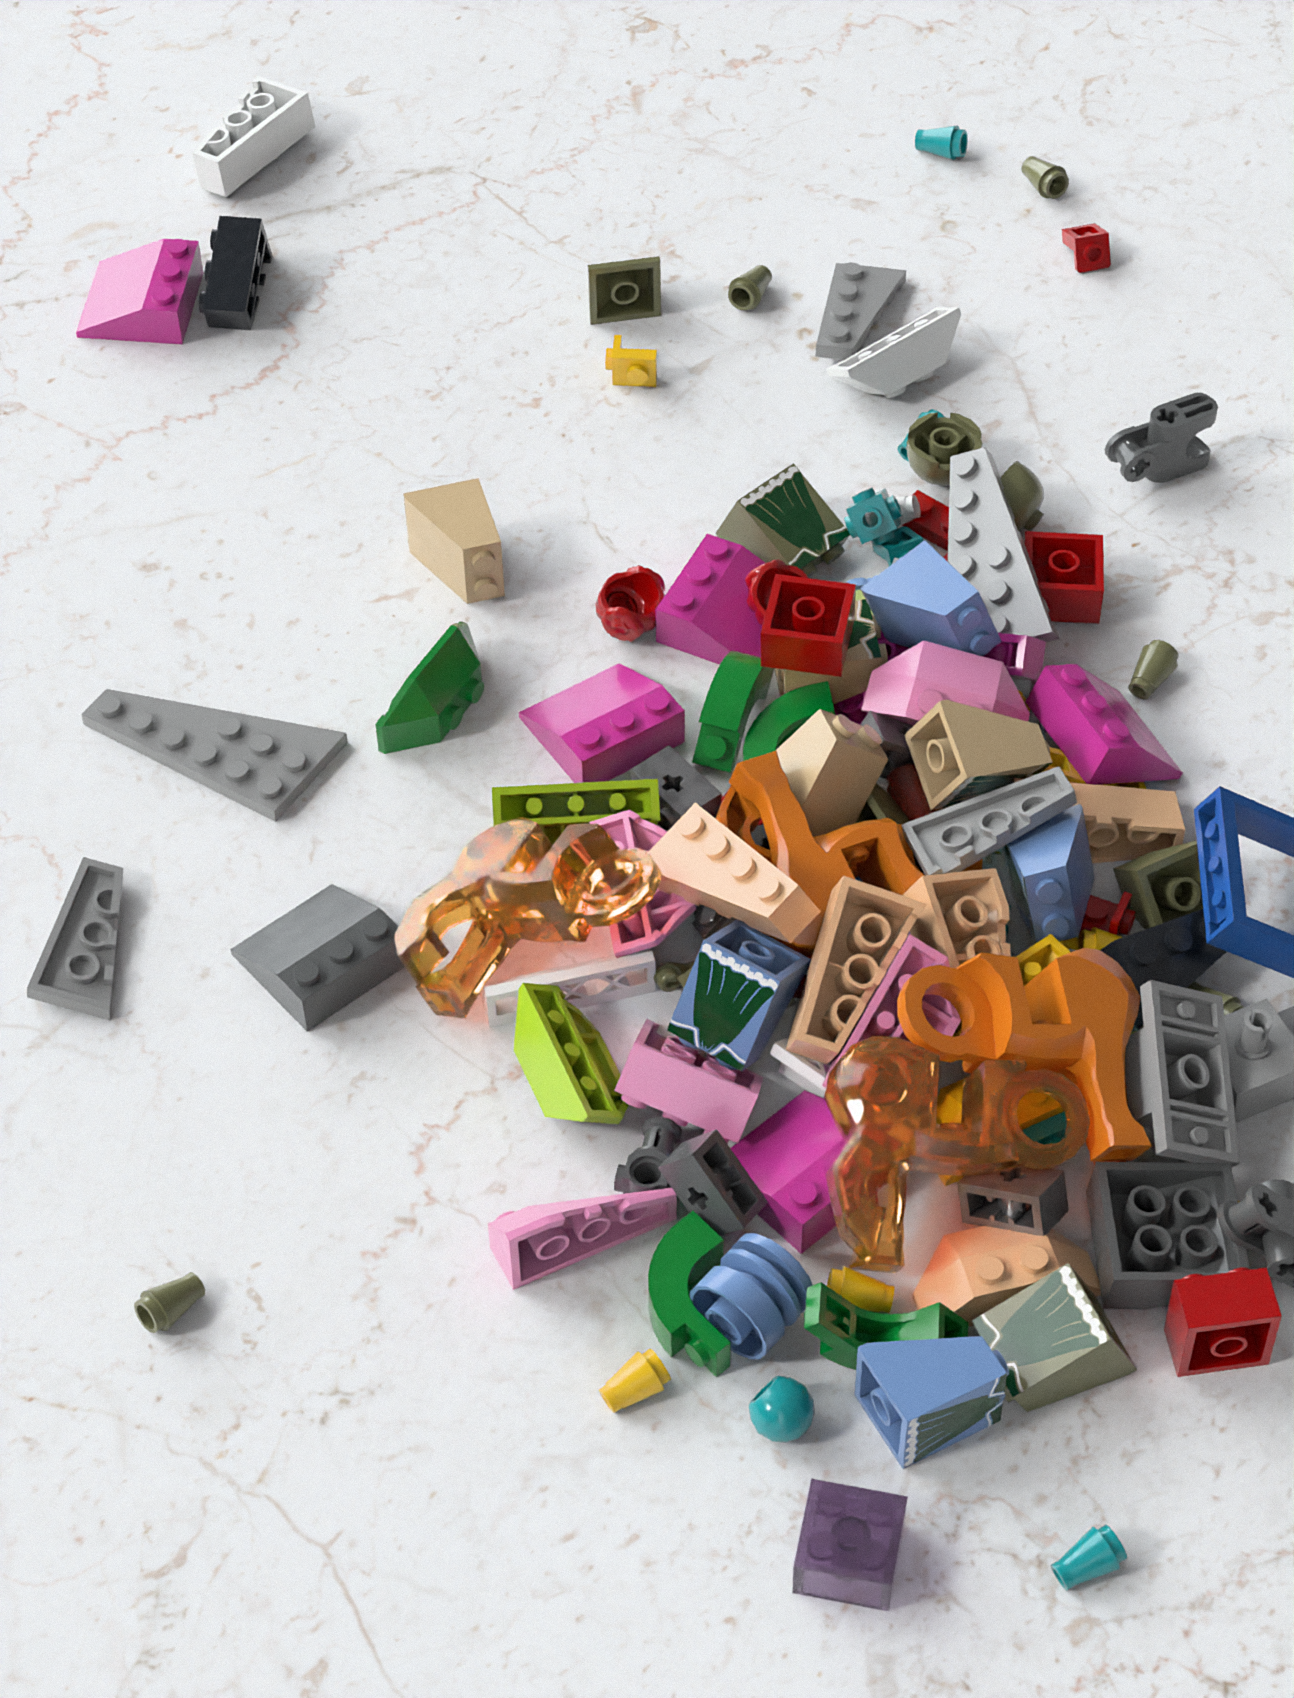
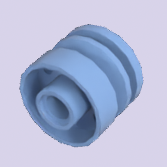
[690,1233,813,1360]

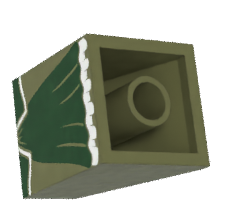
[715,463,850,578]
[972,1263,1137,1412]

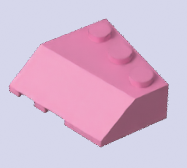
[614,1019,764,1144]

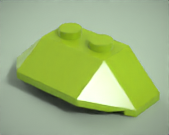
[492,779,660,870]
[513,983,629,1124]

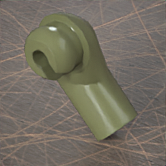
[654,961,695,992]

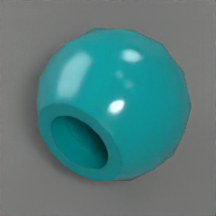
[748,1376,815,1443]

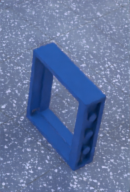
[1194,786,1294,978]

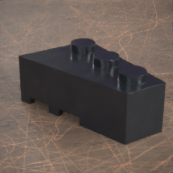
[199,216,273,330]
[1100,909,1227,1031]

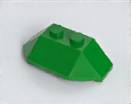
[375,621,484,754]

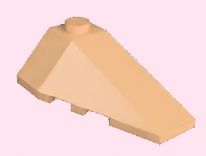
[902,868,1011,968]

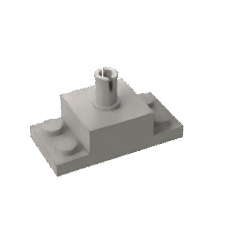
[1125,980,1240,1168]
[1224,998,1294,1123]

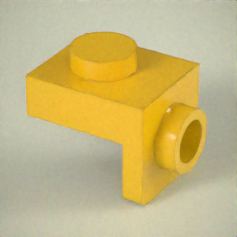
[605,335,657,387]

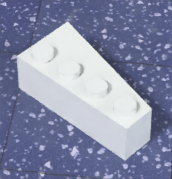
[192,75,315,197]

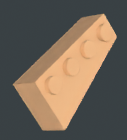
[1014,778,1185,863]
[636,803,821,943]
[786,876,926,1064]

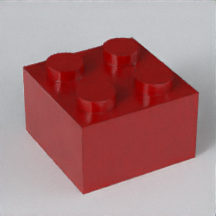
[1024,531,1104,624]
[760,574,856,677]
[1164,1267,1282,1377]

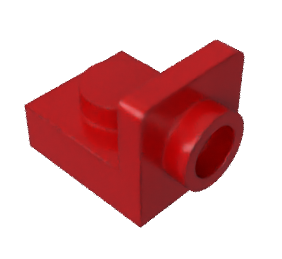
[1061,223,1111,273]
[1078,891,1136,937]

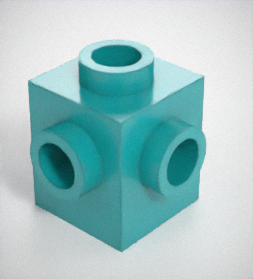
[844,487,903,546]

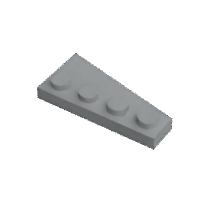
[815,262,906,360]
[901,766,1077,876]
[27,857,123,1020]

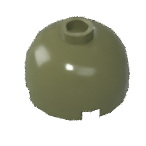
[906,412,982,486]
[1000,461,1044,533]

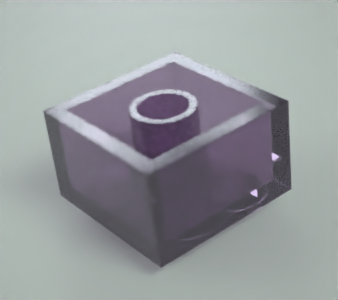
[792,1478,908,1611]

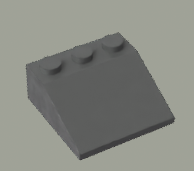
[230,884,409,1032]
[1086,1162,1250,1309]

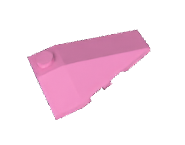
[488,1188,677,1290]

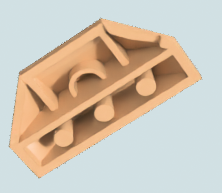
[913,1226,1101,1326]

